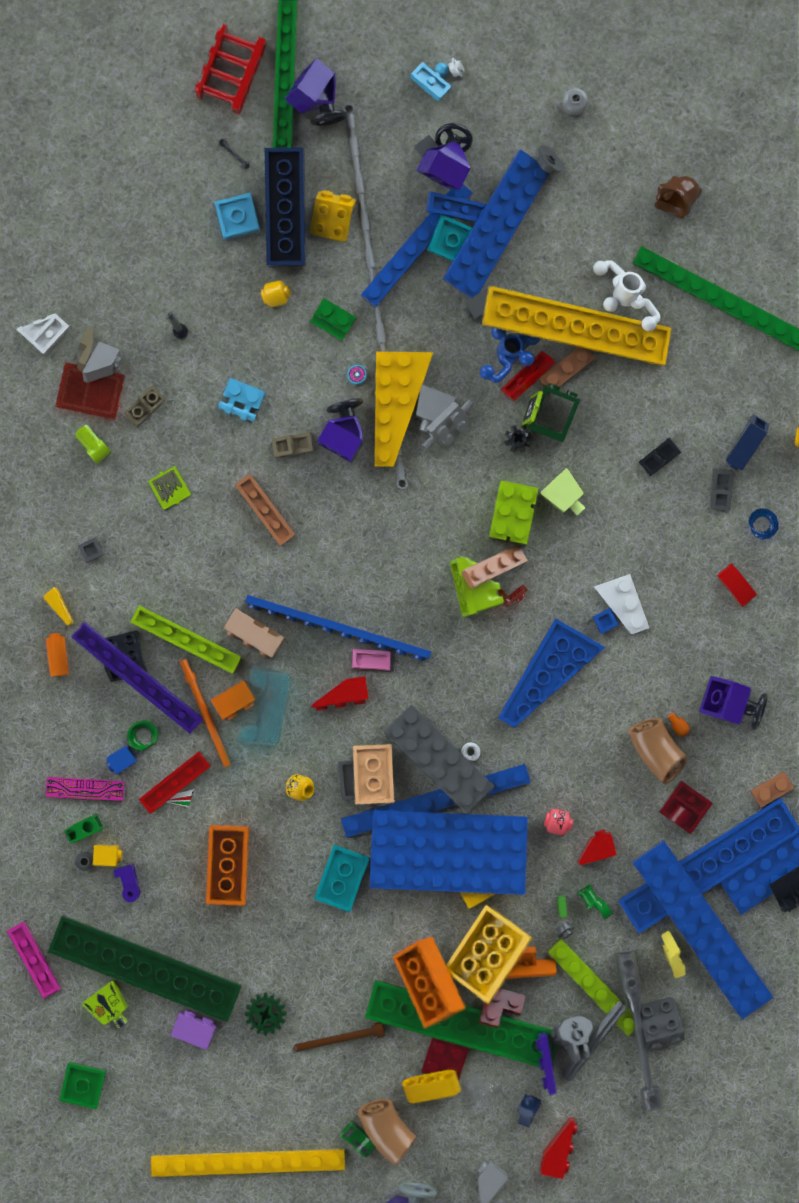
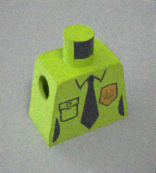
[82,979,128,1029]

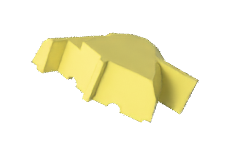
[661,931,686,979]

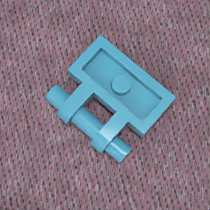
[218,378,266,422]

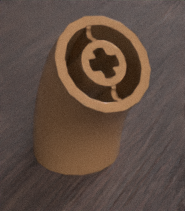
[628,718,688,784]
[358,1099,417,1167]

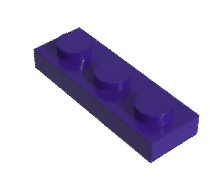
[535,1032,557,1095]

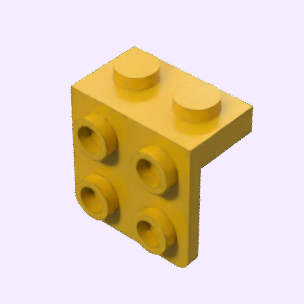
[310,190,356,242]

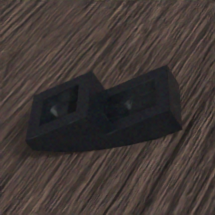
[639,437,681,477]

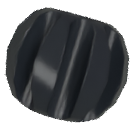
[504,425,532,453]

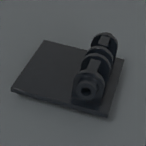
[769,866,799,913]

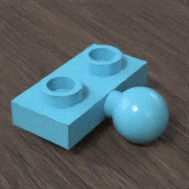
[410,62,452,102]

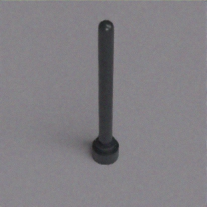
[167,312,188,339]

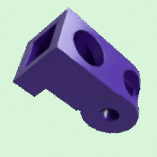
[113,864,140,902]

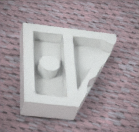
[16,314,70,355]

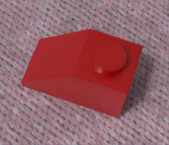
[577,829,617,865]

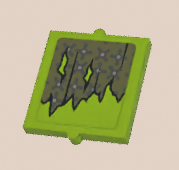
[148,466,191,510]

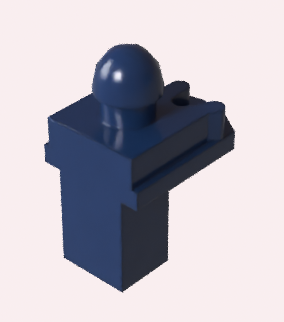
[517,1094,541,1127]

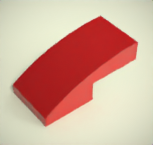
[717,563,757,607]

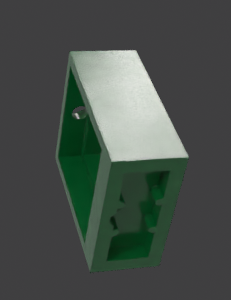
[528,383,581,442]

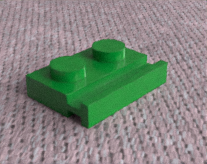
[310,298,356,341]

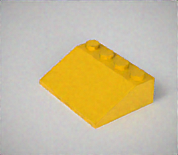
[446,905,532,1004]

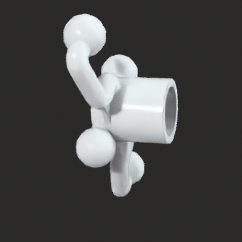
[593,260,660,332]

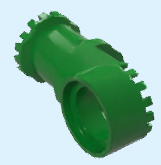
[577,884,613,920]

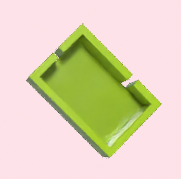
[488,480,539,546]

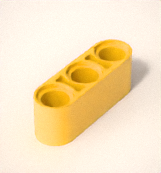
[402,1070,461,1103]

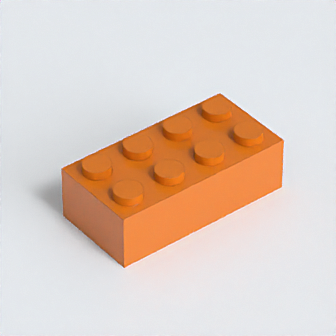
[206,824,250,906]
[392,937,465,1028]

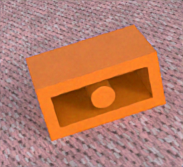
[211,680,257,721]

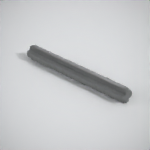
[562,1002,627,1081]

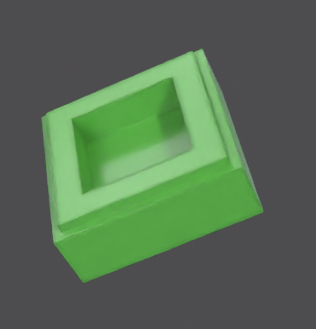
[556,895,567,917]

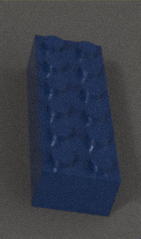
[264,147,306,267]

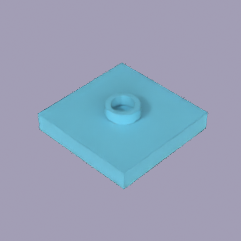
[214,193,261,240]

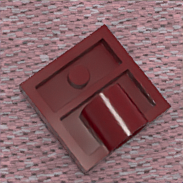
[658,780,713,834]

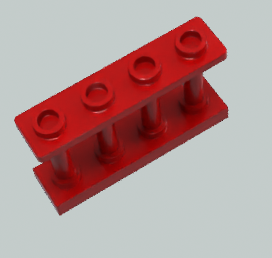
[195,24,267,115]

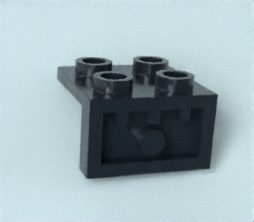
[104,630,148,682]

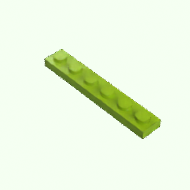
[130,605,242,674]
[547,938,635,1036]

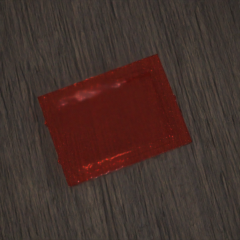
[55,362,125,420]

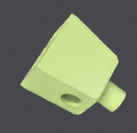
[539,468,585,516]

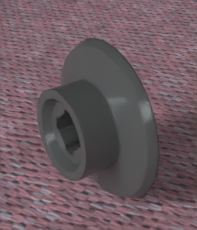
[537,145,565,173]

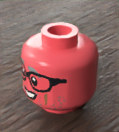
[544,809,573,836]

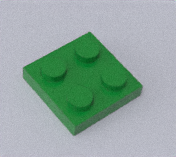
[59,1061,106,1110]

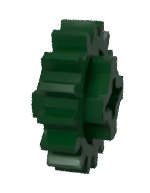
[244,992,287,1036]

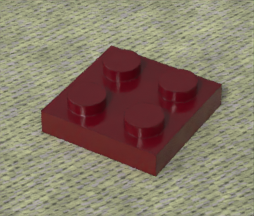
[421,1037,469,1081]

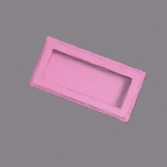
[352,649,391,670]

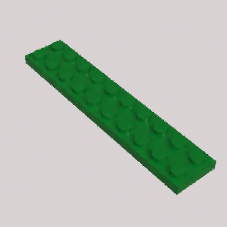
[365,980,558,1067]

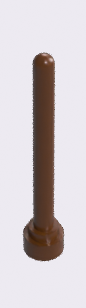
[293,1022,386,1052]

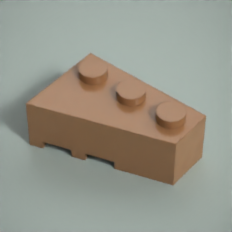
[224,608,286,659]

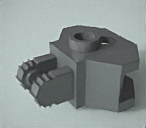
[550,1016,593,1064]

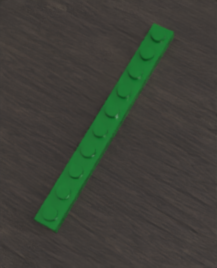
[272,0,298,148]
[632,246,799,351]

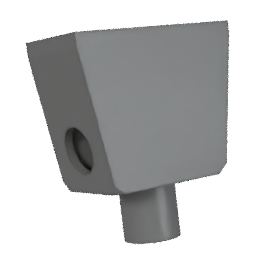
[416,385,456,434]

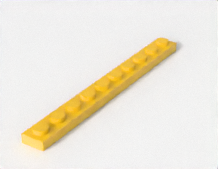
[151,1149,345,1177]

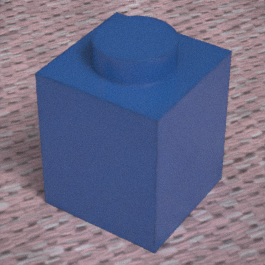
[106,745,138,774]

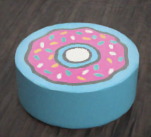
[347,365,367,385]

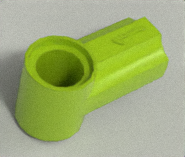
[74,424,112,464]

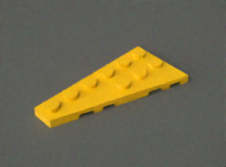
[375,352,433,467]

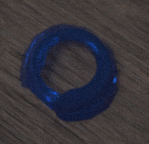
[748,508,779,539]

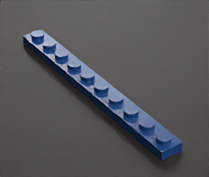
[245,595,431,661]
[341,764,530,837]

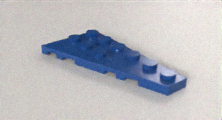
[498,618,605,728]

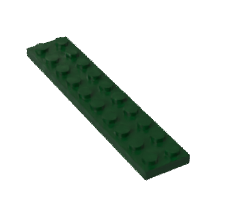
[48,915,242,1022]

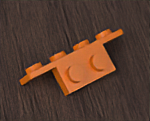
[506,946,557,979]

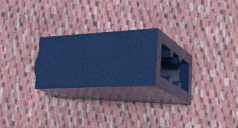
[726,414,769,470]

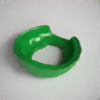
[127,720,158,751]

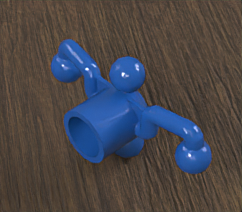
[480,328,541,383]

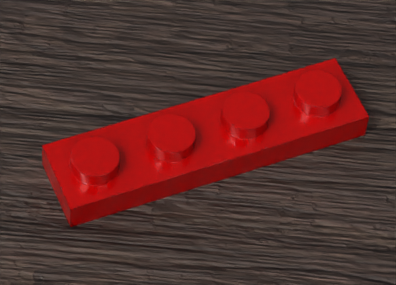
[139,751,211,814]

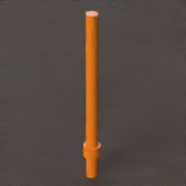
[179,659,231,767]

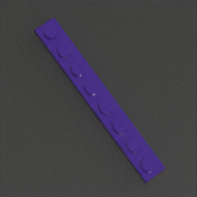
[71,621,203,734]

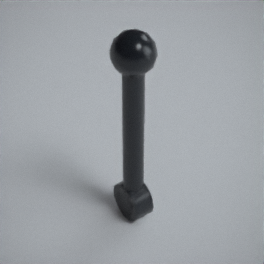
[219,139,250,169]

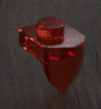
[498,584,528,607]

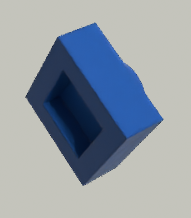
[592,608,618,634]

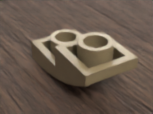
[124,385,166,427]

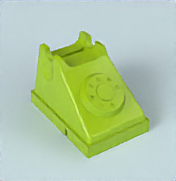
[449,556,504,617]

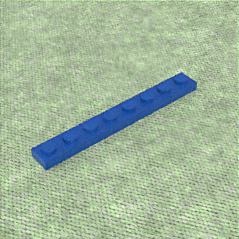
[361,184,473,308]

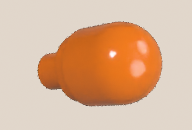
[667,712,690,737]

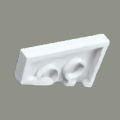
[594,574,649,634]

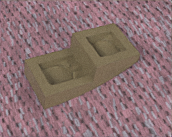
[77,327,93,371]
[272,432,315,457]

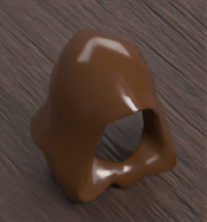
[655,176,702,219]

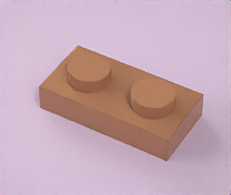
[750,772,794,808]

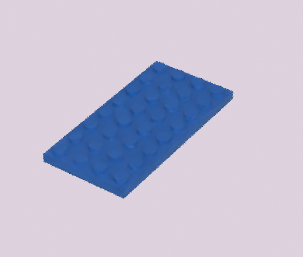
[370,810,528,895]

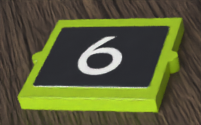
[521,391,543,427]

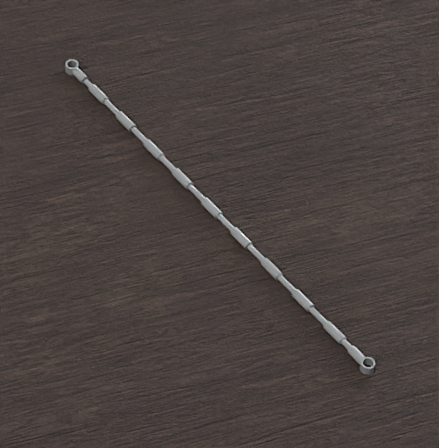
[343,103,408,490]

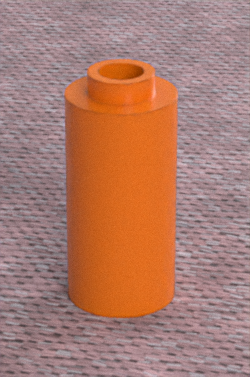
[45,633,69,677]

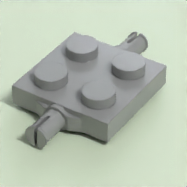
[422,399,474,451]

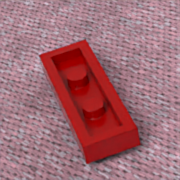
[501,351,555,402]

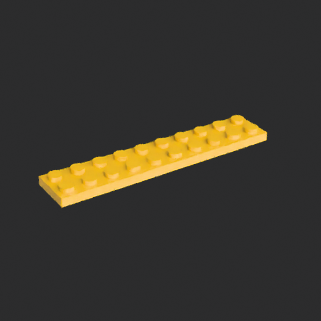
[482,286,672,366]

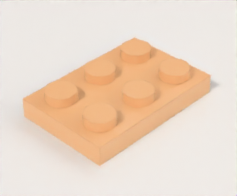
[353,744,394,804]

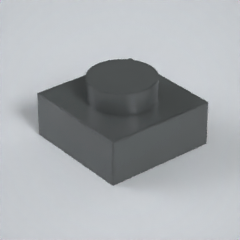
[78,537,104,563]

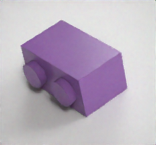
[171,1010,217,1050]

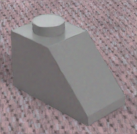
[82,342,122,383]
[477,1159,508,1203]

